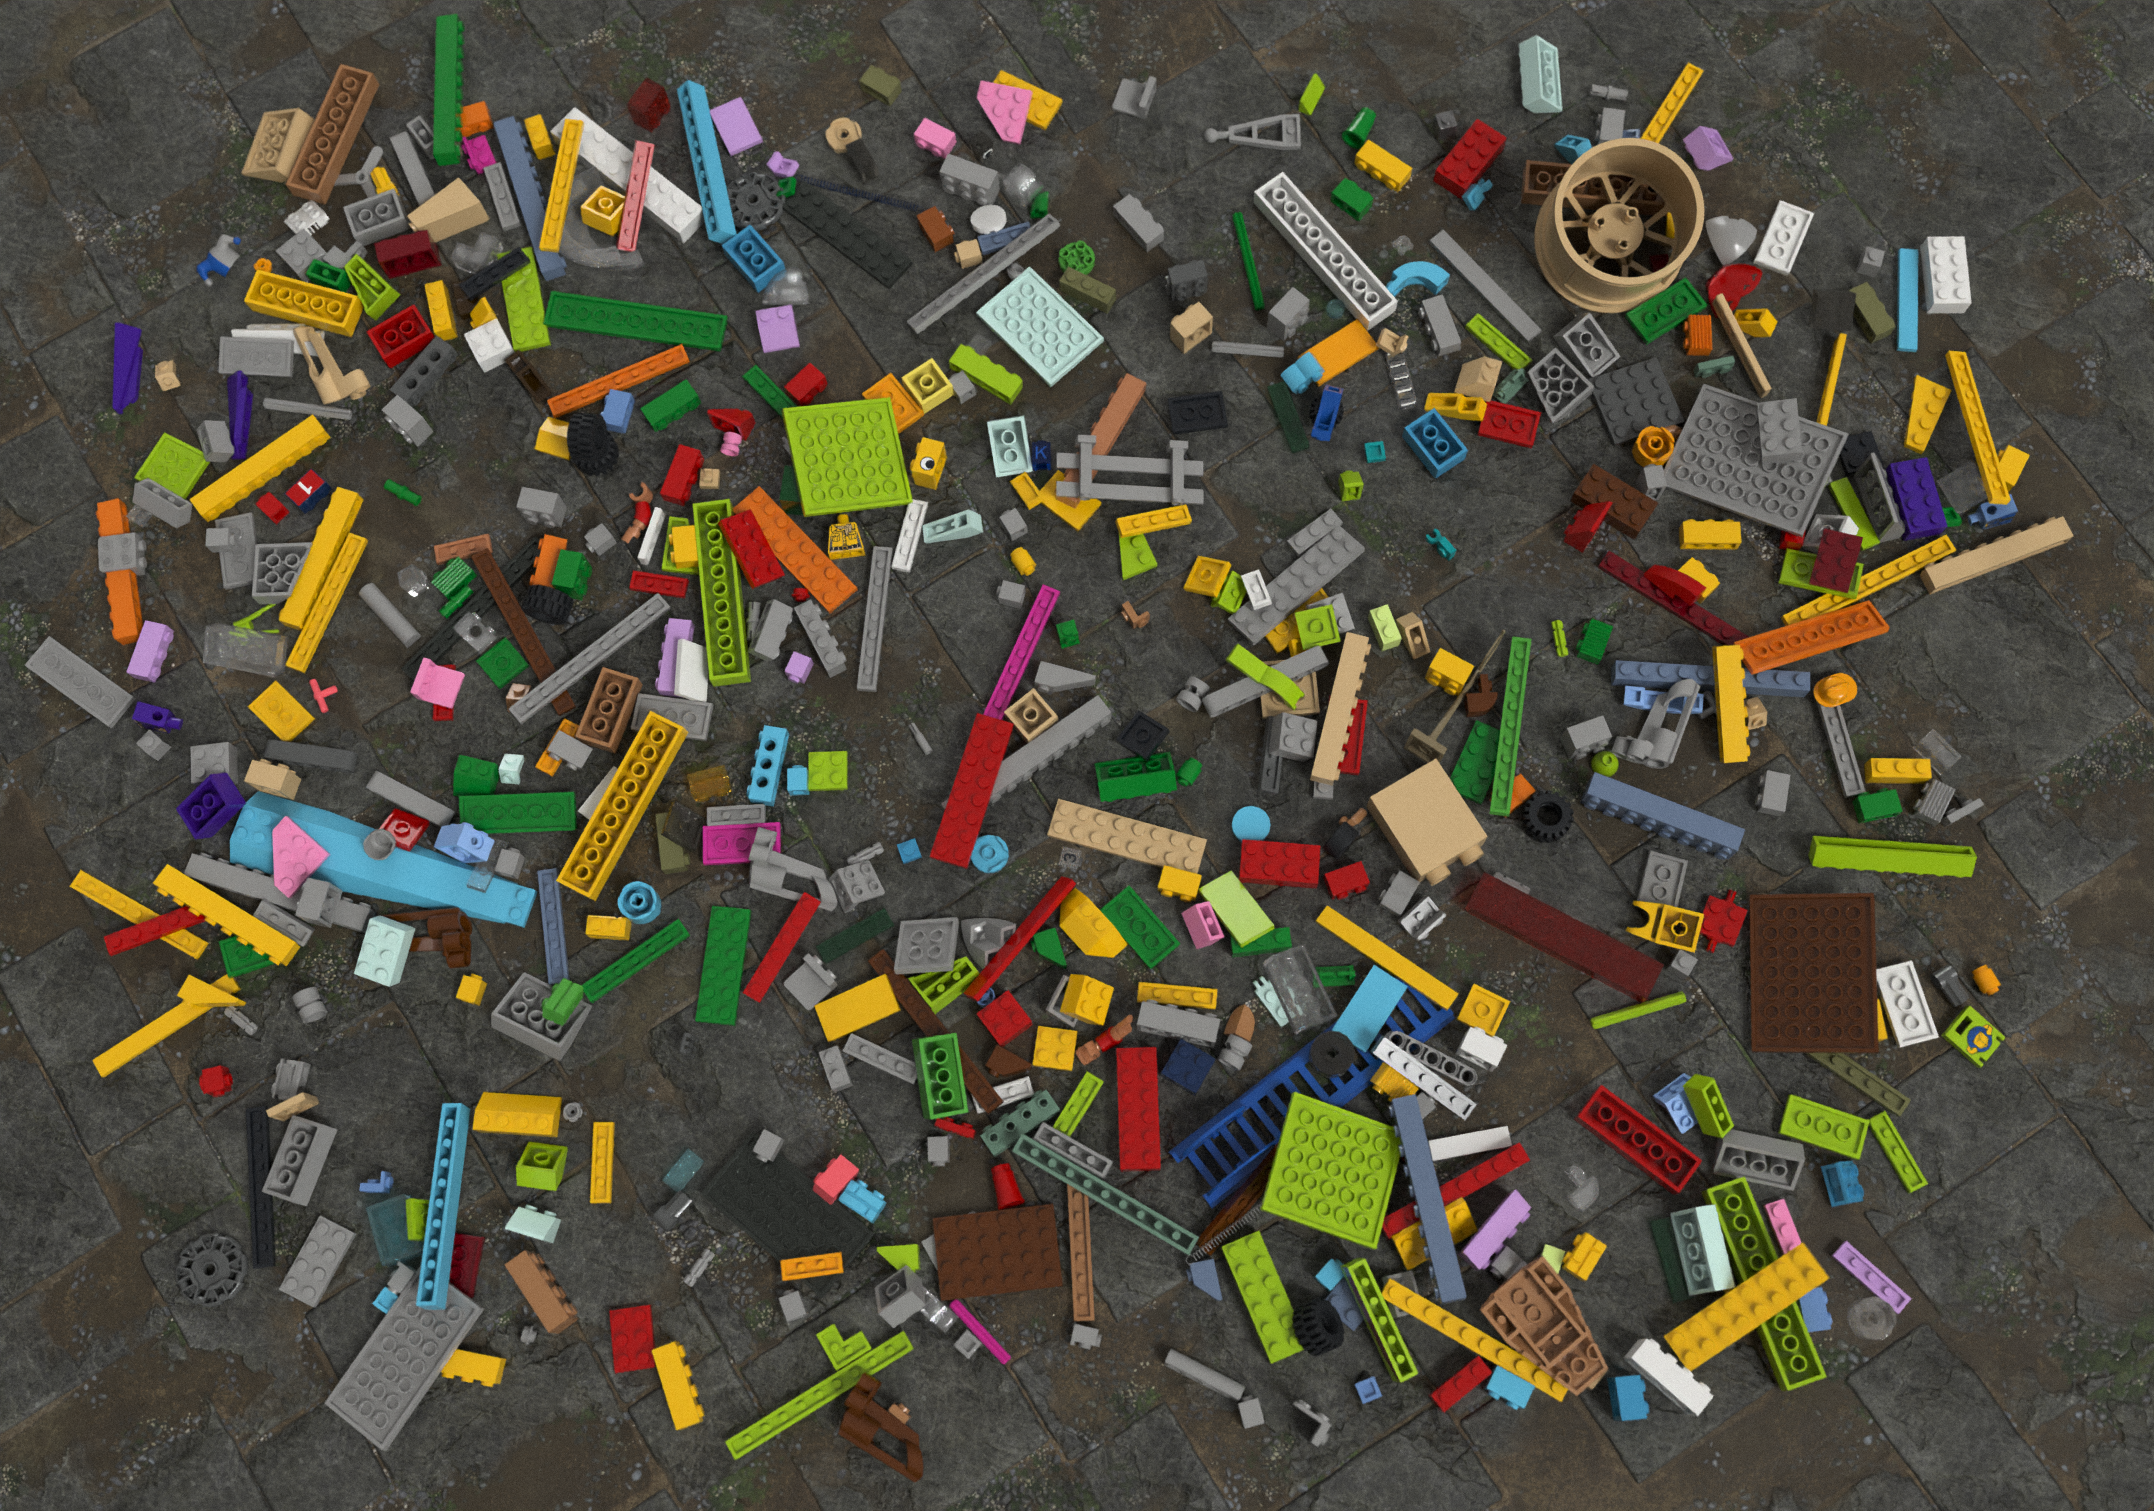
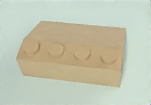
[241,108,314,182]

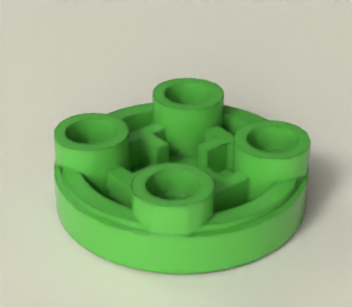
[1059,241,1095,275]

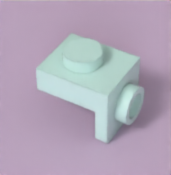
[498,754,524,784]

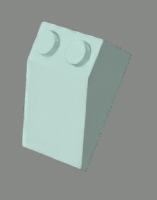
[987,415,1033,477]

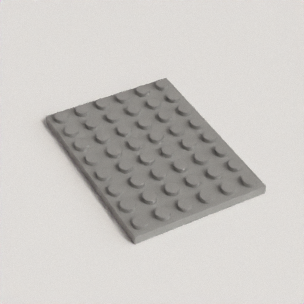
[1664,384,1849,537]

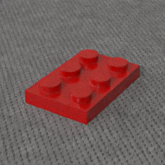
[1477,400,1541,449]
[609,1305,657,1373]

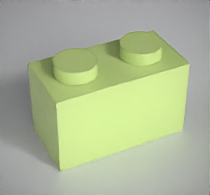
[1368,604,1402,651]

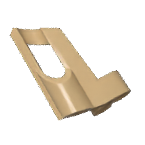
[293,326,371,405]

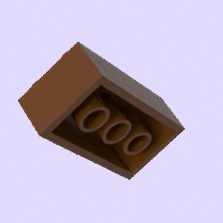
[1570,464,1658,540]

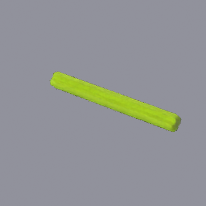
[1590,992,1686,1030]

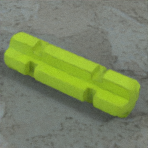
[1551,620,1568,657]

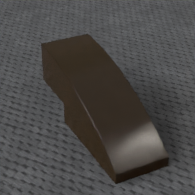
[505,350,553,404]

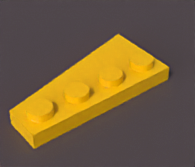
[1904,375,1951,454]

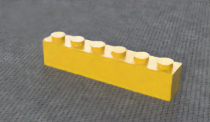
[1712,645,1750,763]

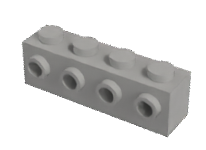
[794,599,847,678]

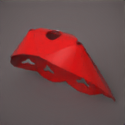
[1705,264,1762,318]

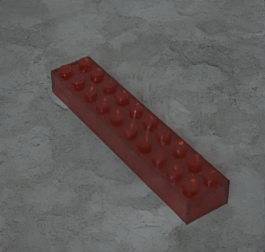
[1464,872,1664,1003]

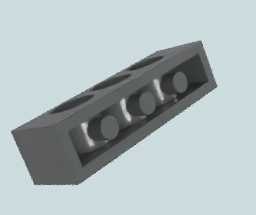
[390,335,458,408]

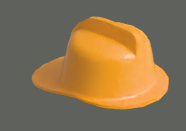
[1813,673,1857,708]

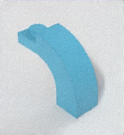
[1386,261,1450,297]

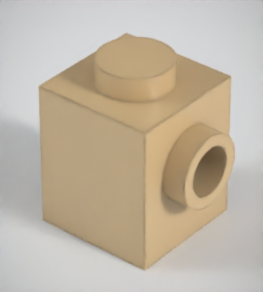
[954,239,983,269]

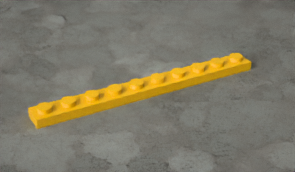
[1945,351,2011,505]
[1781,534,1956,626]
[1381,1278,1568,1402]

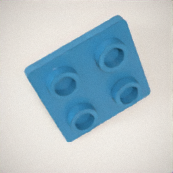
[1821,1161,1864,1207]

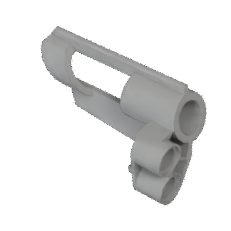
[1611,679,1700,769]
[748,827,837,911]

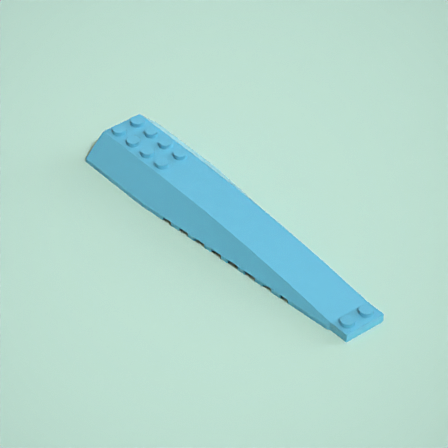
[230,791,538,928]

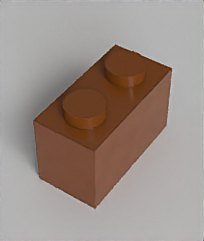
[916,206,955,252]

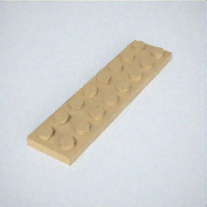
[1047,799,1207,874]

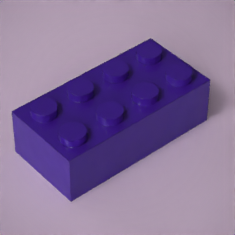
[1885,457,1948,541]

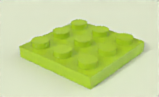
[134,432,210,499]

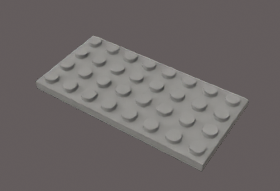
[325,1266,484,1451]

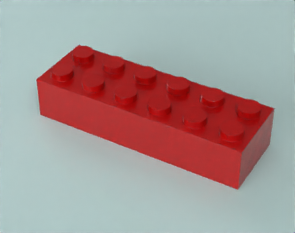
[1116,1047,1161,1172]
[1574,1085,1702,1195]

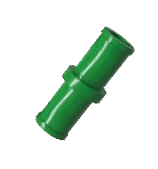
[384,479,422,506]
[438,584,474,619]

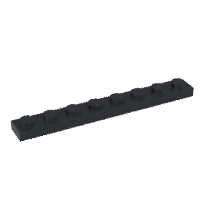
[246,1106,276,1269]

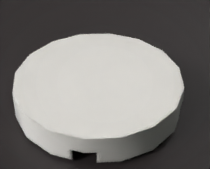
[971,205,1006,234]

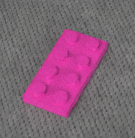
[703,822,781,866]

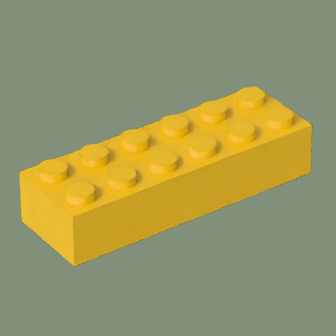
[244,269,364,337]

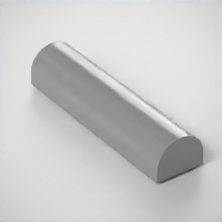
[359,583,421,648]
[1033,1122,1113,1180]
[1164,1349,1245,1402]

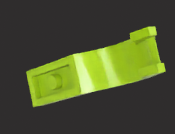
[1226,644,1305,710]

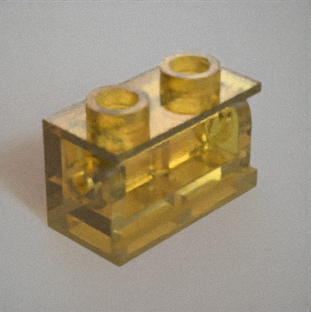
[687,765,732,802]

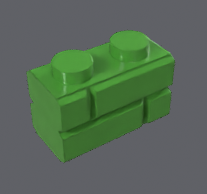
[541,978,584,1026]

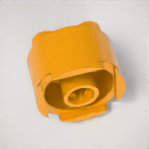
[1632,426,1674,467]

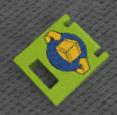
[1941,1005,2005,1068]

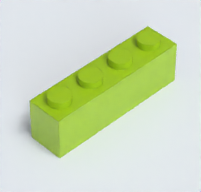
[949,344,1023,405]

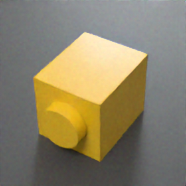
[456,974,487,1006]

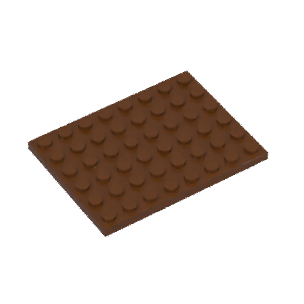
[1750,893,1879,1054]

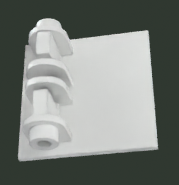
[284,201,329,235]

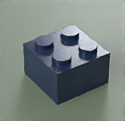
[1161,1039,1216,1096]

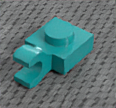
[1425,529,1456,561]

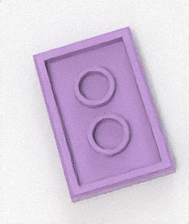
[710,97,763,156]

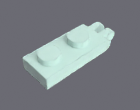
[1252,976,1297,1028]

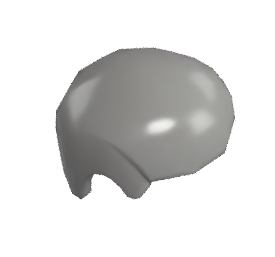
[363,829,396,860]

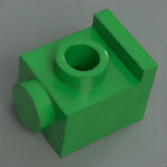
[1056,620,1080,649]

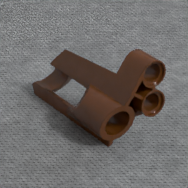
[379,907,472,969]
[838,1372,923,1483]

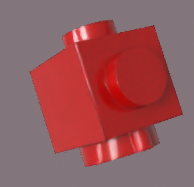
[199,1065,233,1097]

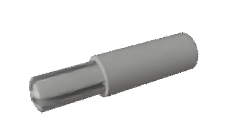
[909,723,933,755]

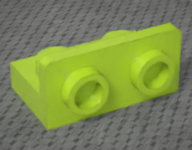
[1210,571,1246,615]

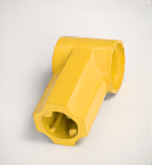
[370,167,400,197]

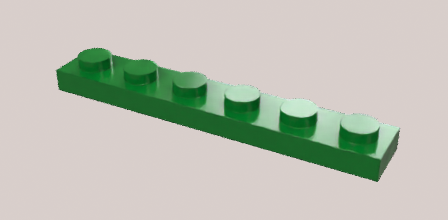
[581,919,691,1003]

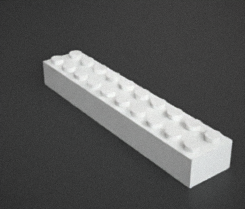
[550,107,705,244]
[1253,172,1398,331]

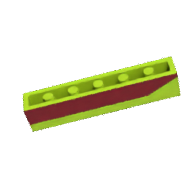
[1340,1257,1418,1383]

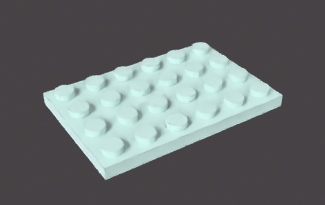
[976,267,1104,387]

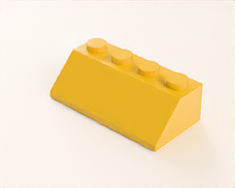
[472,1092,562,1137]

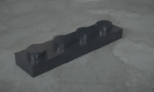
[459,247,531,301]

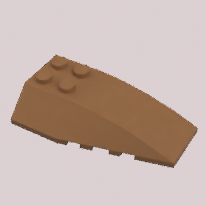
[1480,1256,1608,1396]

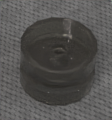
[1308,1031,1355,1079]

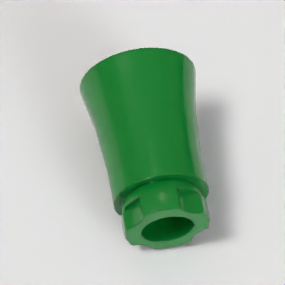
[1342,107,1376,149]

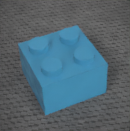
[1607,1375,1649,1421]

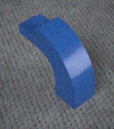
[1311,385,1344,441]

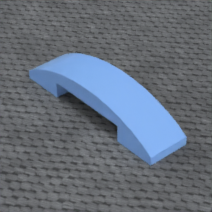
[1624,686,1704,714]

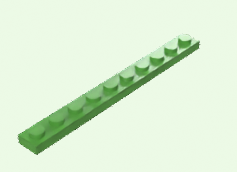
[1489,637,1531,817]

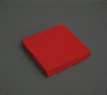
[379,808,430,851]

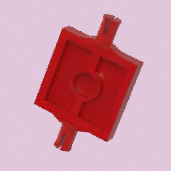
[1700,890,1748,953]

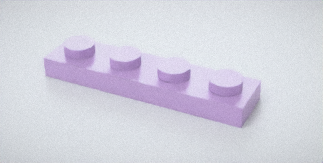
[1831,1241,1911,1314]

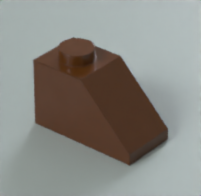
[985,1045,1033,1078]

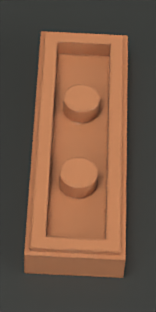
[434,534,493,565]

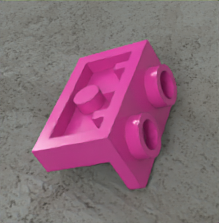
[462,135,497,175]

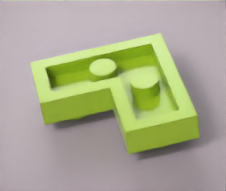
[816,1324,872,1371]

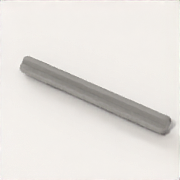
[263,398,353,420]

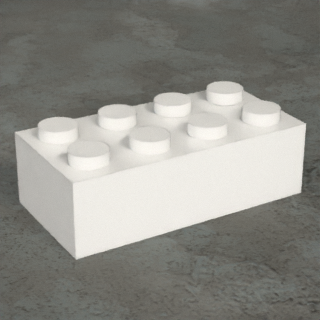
[1920,236,1971,313]
[1623,1338,1714,1416]

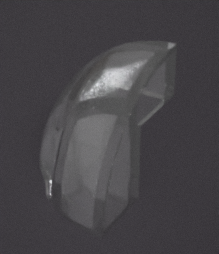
[763,267,809,305]

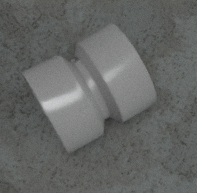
[1176,676,1211,712]
[292,987,327,1023]
[1217,1034,1252,1071]

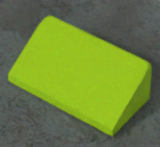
[1298,73,1325,115]

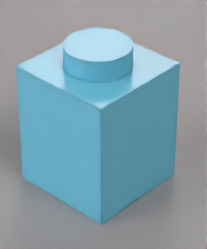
[787,765,809,796]
[1314,1258,1344,1292]

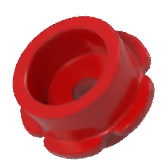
[791,588,810,602]

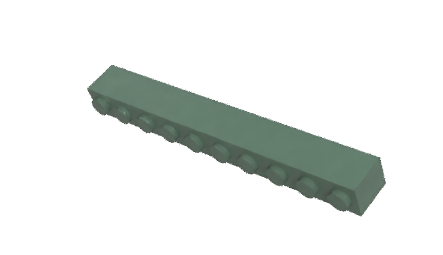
[1012,1133,1199,1255]

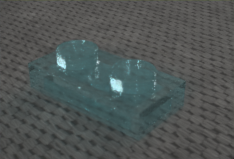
[662,1149,705,1192]

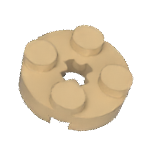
[826,118,862,153]

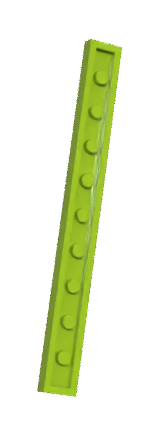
[725,1331,914,1460]

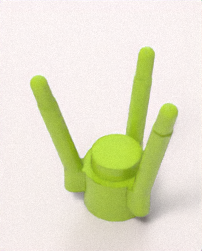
[233,604,279,638]

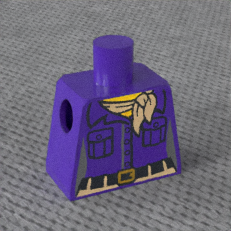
[132,701,183,734]

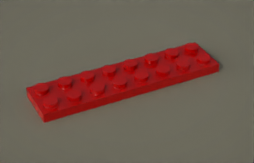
[930,713,1014,869]

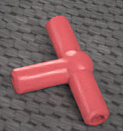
[309,679,338,713]

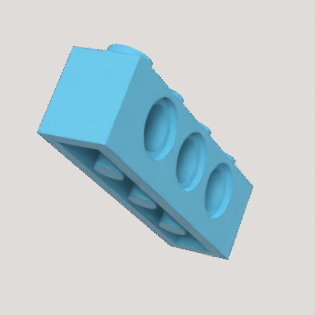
[746,725,789,807]

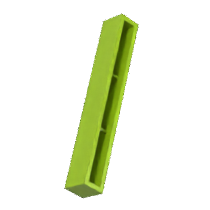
[1808,836,1977,878]

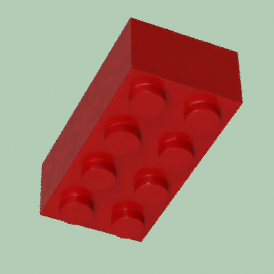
[1433,119,1507,200]
[1239,839,1320,889]

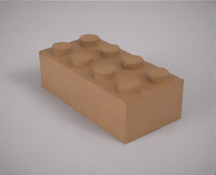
[575,667,643,754]
[505,1250,579,1334]

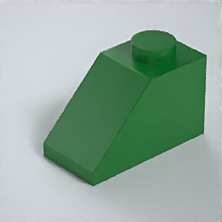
[1031,928,1067,969]

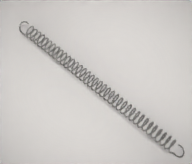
[1186,1203,1262,1265]

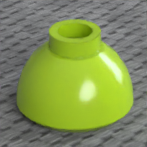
[1591,751,1619,777]

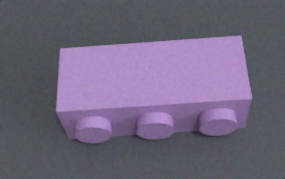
[126,620,174,683]

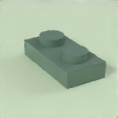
[1693,356,1735,378]

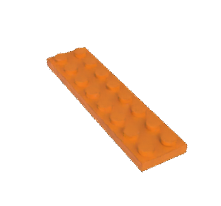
[733,486,858,614]
[1733,600,1890,675]

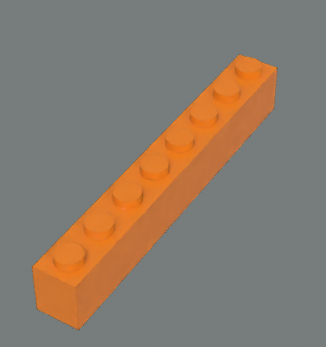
[96,498,143,645]

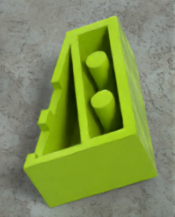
[344,254,400,320]
[908,957,979,1014]

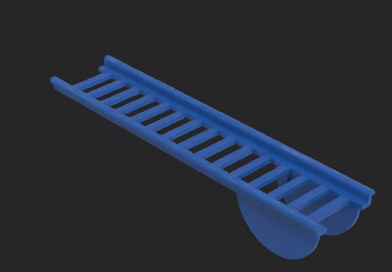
[1169,976,1455,1208]

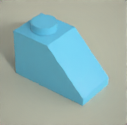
[1554,135,1592,164]

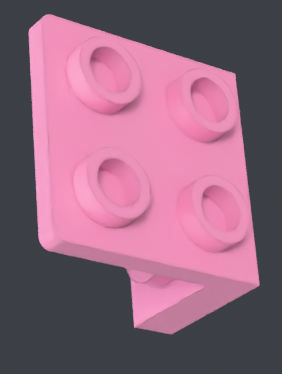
[410,658,465,709]

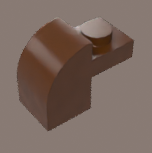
[1464,674,1498,718]

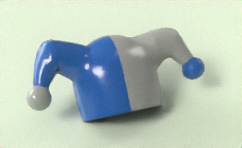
[196,235,241,286]

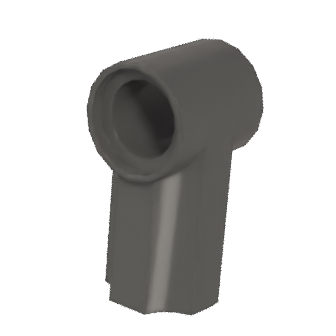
[1930,965,1970,1007]
[652,1190,693,1232]

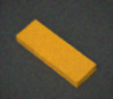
[535,718,579,777]
[780,1252,844,1281]

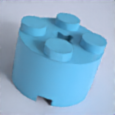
[618,881,661,924]

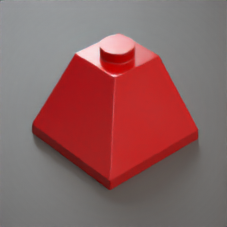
[707,409,756,441]

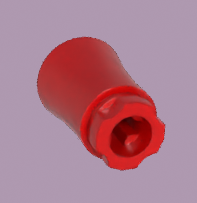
[991,1163,1025,1210]

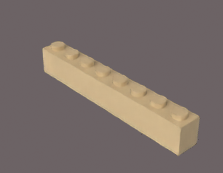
[1919,516,2073,595]
[1310,632,1371,786]

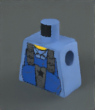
[1967,494,2018,530]

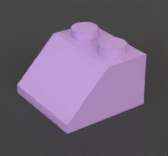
[1683,126,1733,170]
[756,305,800,353]

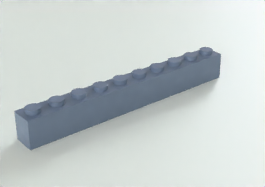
[493,116,567,281]
[1611,660,1810,697]
[1388,1094,1467,1305]

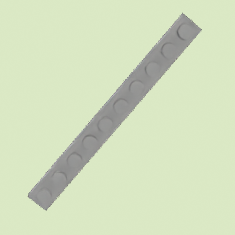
[906,214,1060,334]
[508,593,670,725]

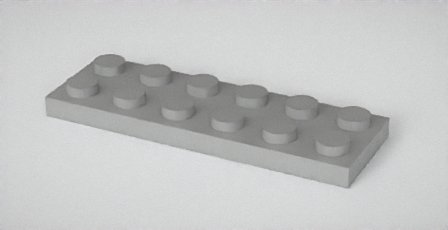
[25,636,136,728]

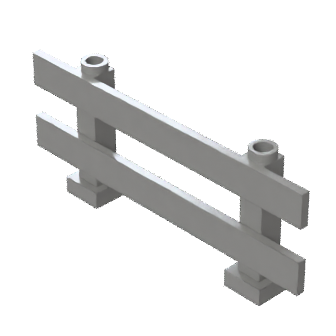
[1056,435,1203,506]

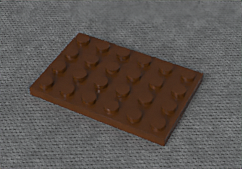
[933,1204,1063,1301]

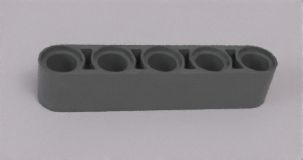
[263,740,358,773]

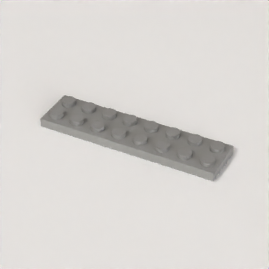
[1228,525,1365,645]

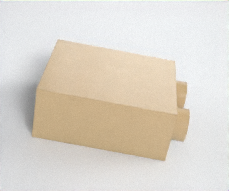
[1367,759,1488,886]

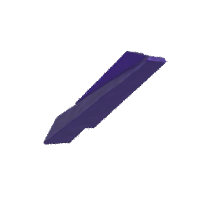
[113,322,143,414]
[227,371,253,460]

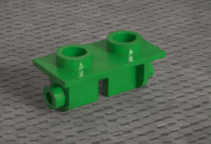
[1314,965,1355,987]

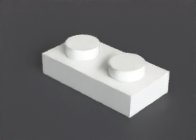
[1241,570,1272,610]

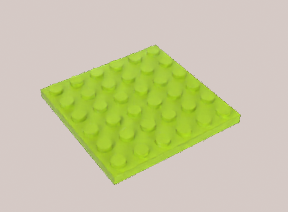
[782,397,913,517]
[1260,1092,1401,1250]

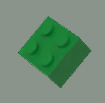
[552,549,592,600]

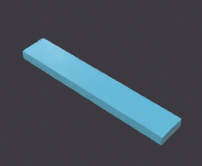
[1897,248,1918,352]

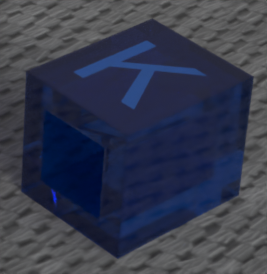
[1032,440,1051,470]

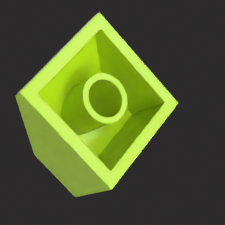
[516,1142,568,1191]

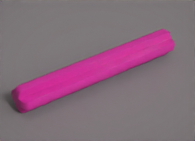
[949,1299,1011,1364]

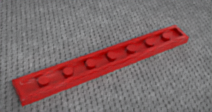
[964,876,1076,1002]

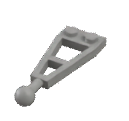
[1204,114,1301,150]

